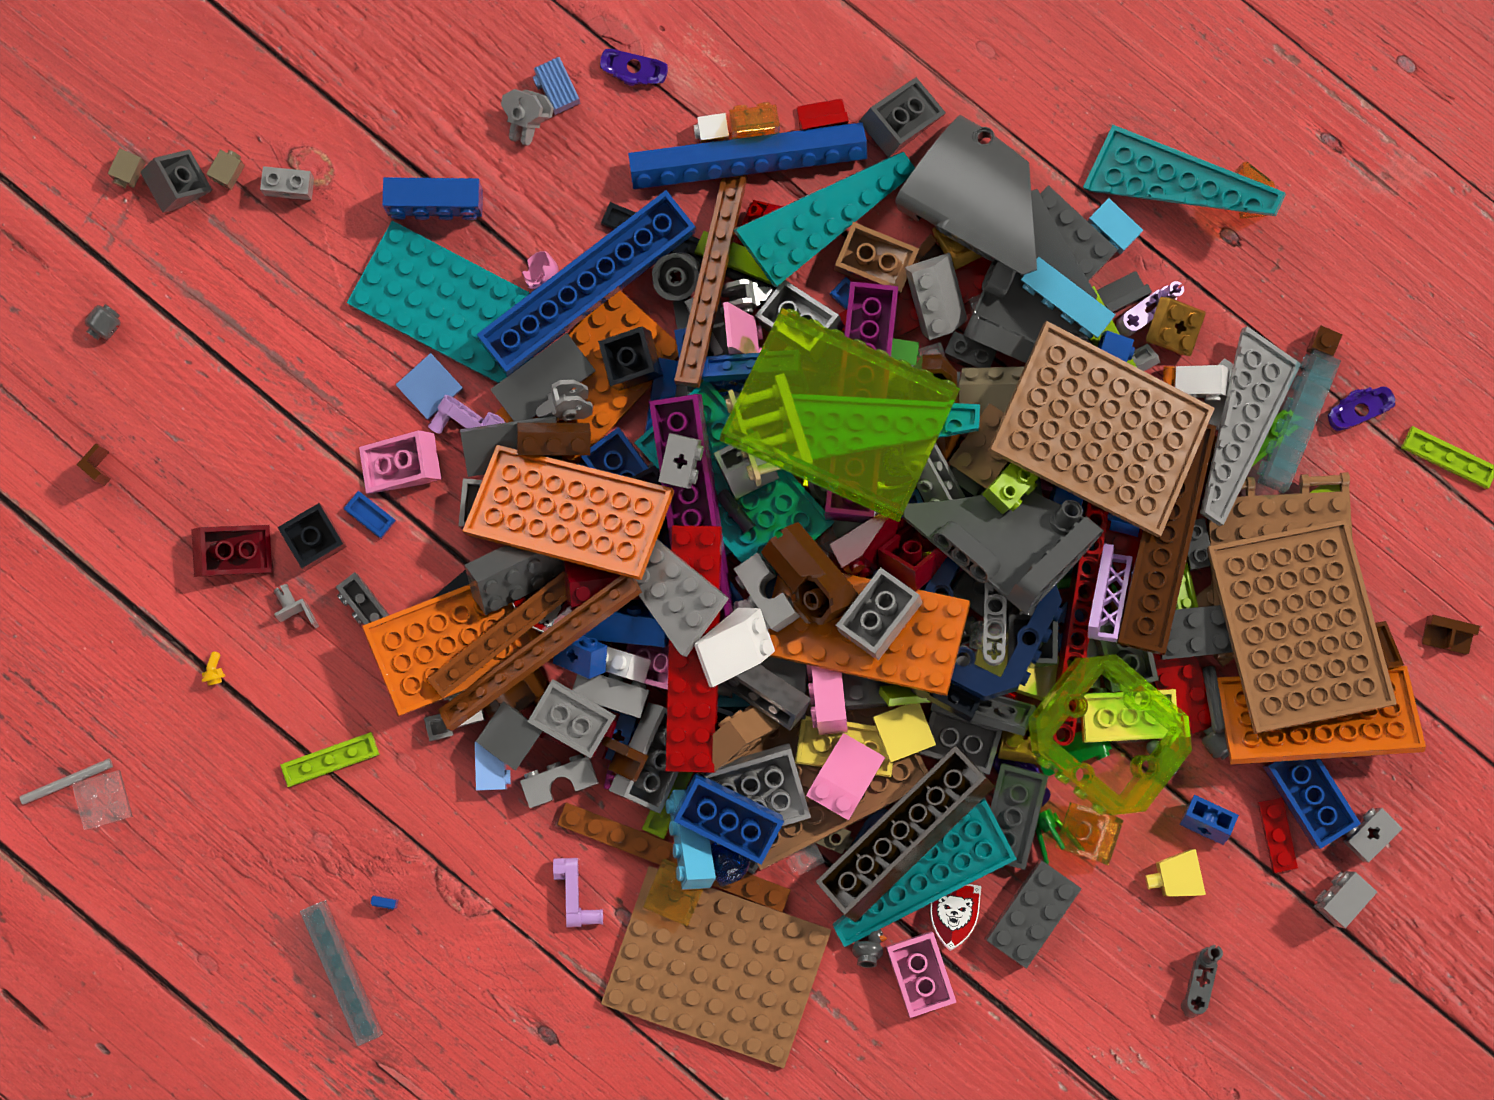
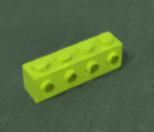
[982,463,1039,514]

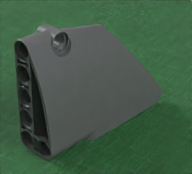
[895,115,1037,275]
[963,189,1097,363]
[903,491,1103,615]

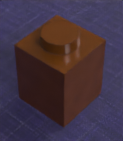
[1306,325,1343,361]

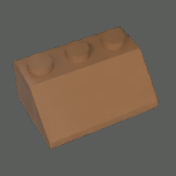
[712,705,781,771]

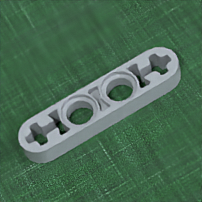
[983,582,1007,666]

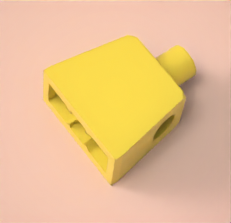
[1145,849,1206,896]

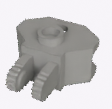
[501,89,554,146]
[720,279,774,315]
[536,379,593,422]

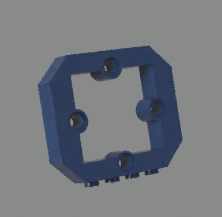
[924,556,1063,701]

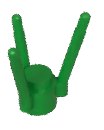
[1035,808,1085,864]

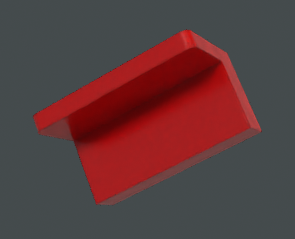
[797,99,849,130]

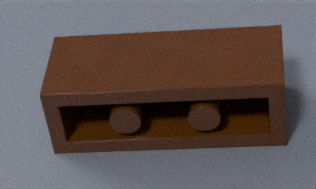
[517,422,591,455]

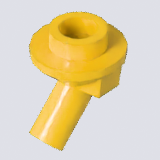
[201,652,225,686]

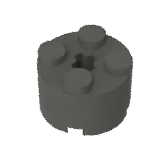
[652,252,701,301]

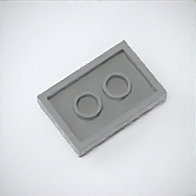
[528,679,616,758]

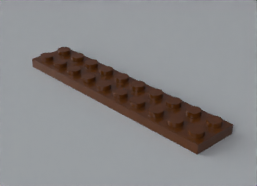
[1117,424,1216,655]

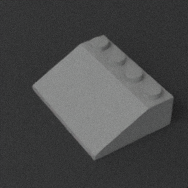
[697,743,811,845]

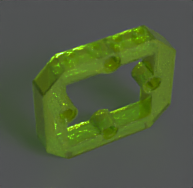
[1029,655,1192,815]

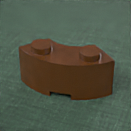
[483,668,549,719]

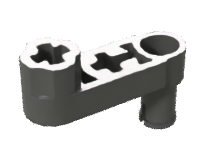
[1181,945,1223,1018]

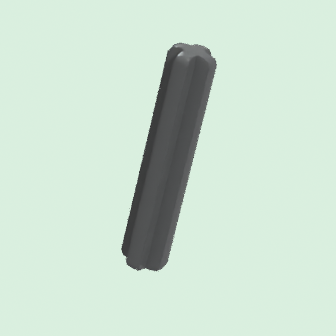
[1202,666,1225,734]

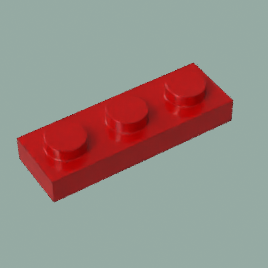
[1257,797,1298,873]

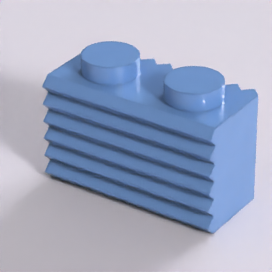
[532,57,580,115]

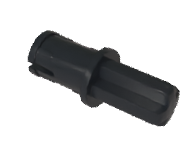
[717,489,756,534]

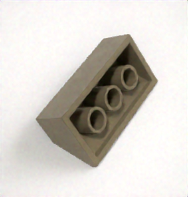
[959,367,1024,416]

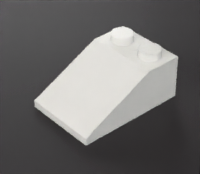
[694,607,775,687]

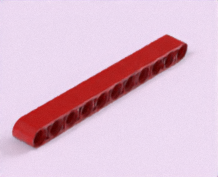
[1047,500,1108,746]

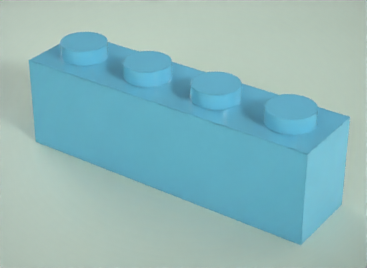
[1021,257,1115,339]
[666,789,716,889]

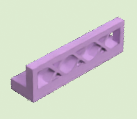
[1088,544,1133,643]

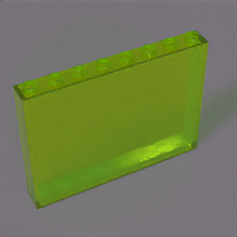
[719,308,960,522]

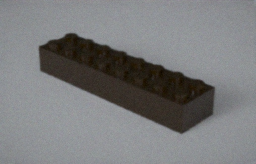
[815,746,995,922]

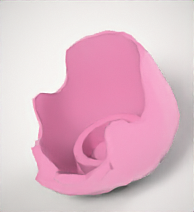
[522,251,559,290]

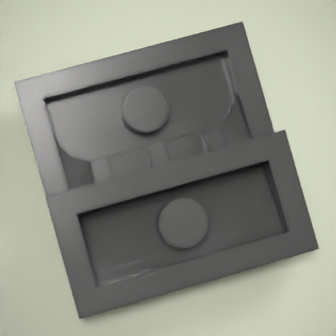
[476,701,542,771]

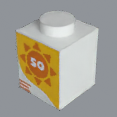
[693,113,729,143]

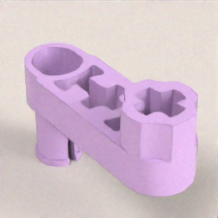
[1116,281,1184,337]
[428,395,505,434]
[553,858,603,927]

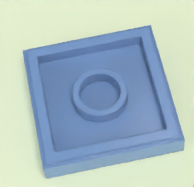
[396,353,463,420]

